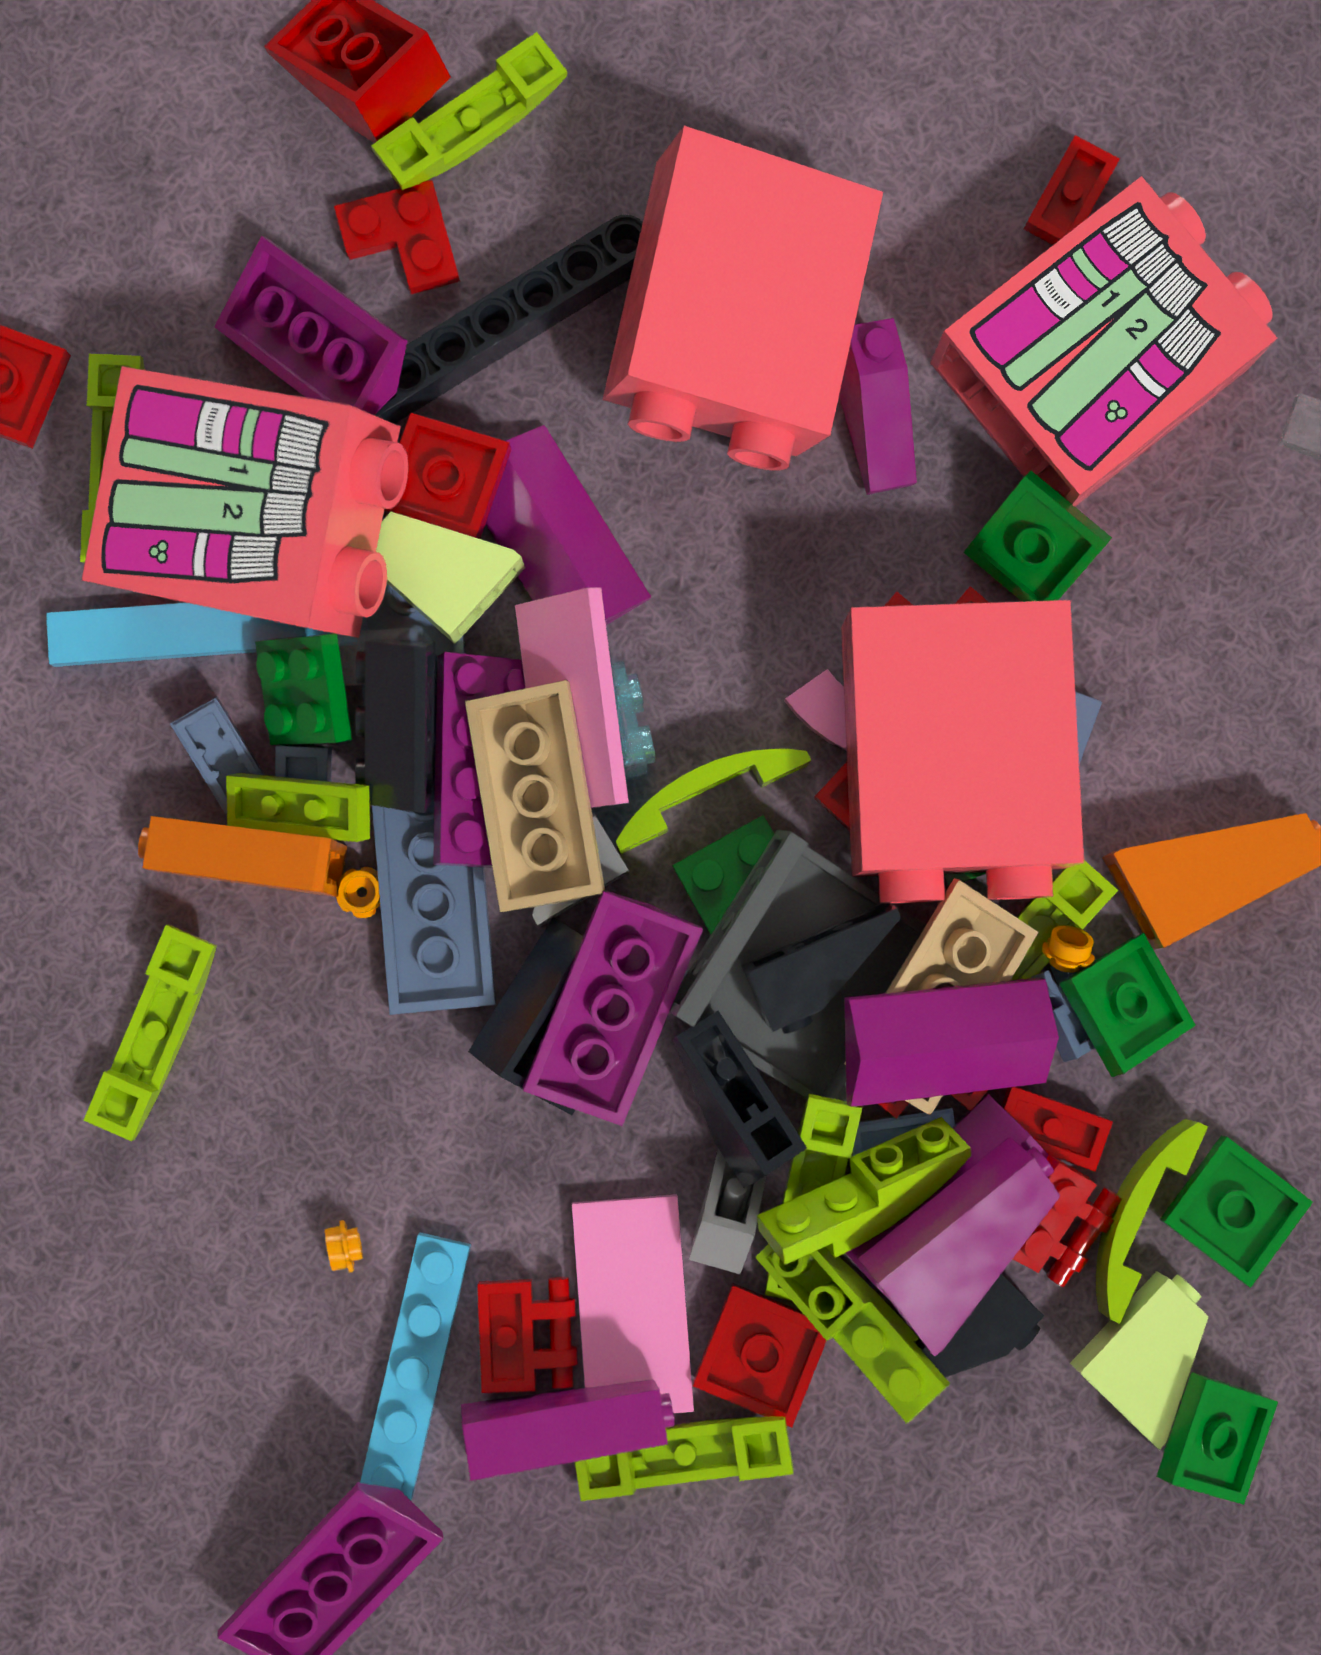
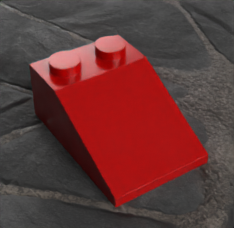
[264,0,451,143]

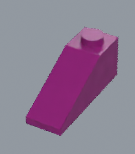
[839,318,917,495]

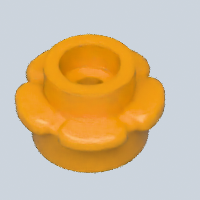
[336,867,380,918]
[1042,925,1095,973]
[324,1220,363,1273]

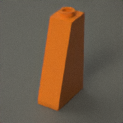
[1102,813,1321,949]
[138,816,347,897]

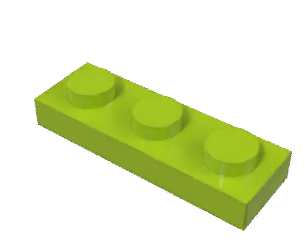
[226,773,370,842]

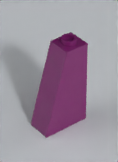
[858,1137,1060,1357]
[461,1379,675,1481]

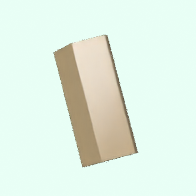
[465,680,605,912]
[844,878,1039,1116]

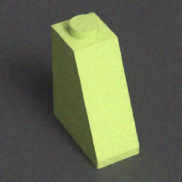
[376,512,525,644]
[1070,1271,1209,1450]

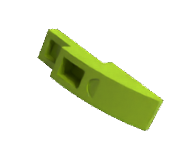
[757,1117,971,1265]
[755,1244,950,1423]

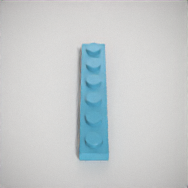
[360,1232,471,1501]

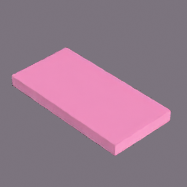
[515,587,629,808]
[572,1194,694,1413]

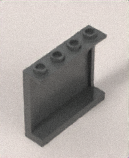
[669,829,926,1101]

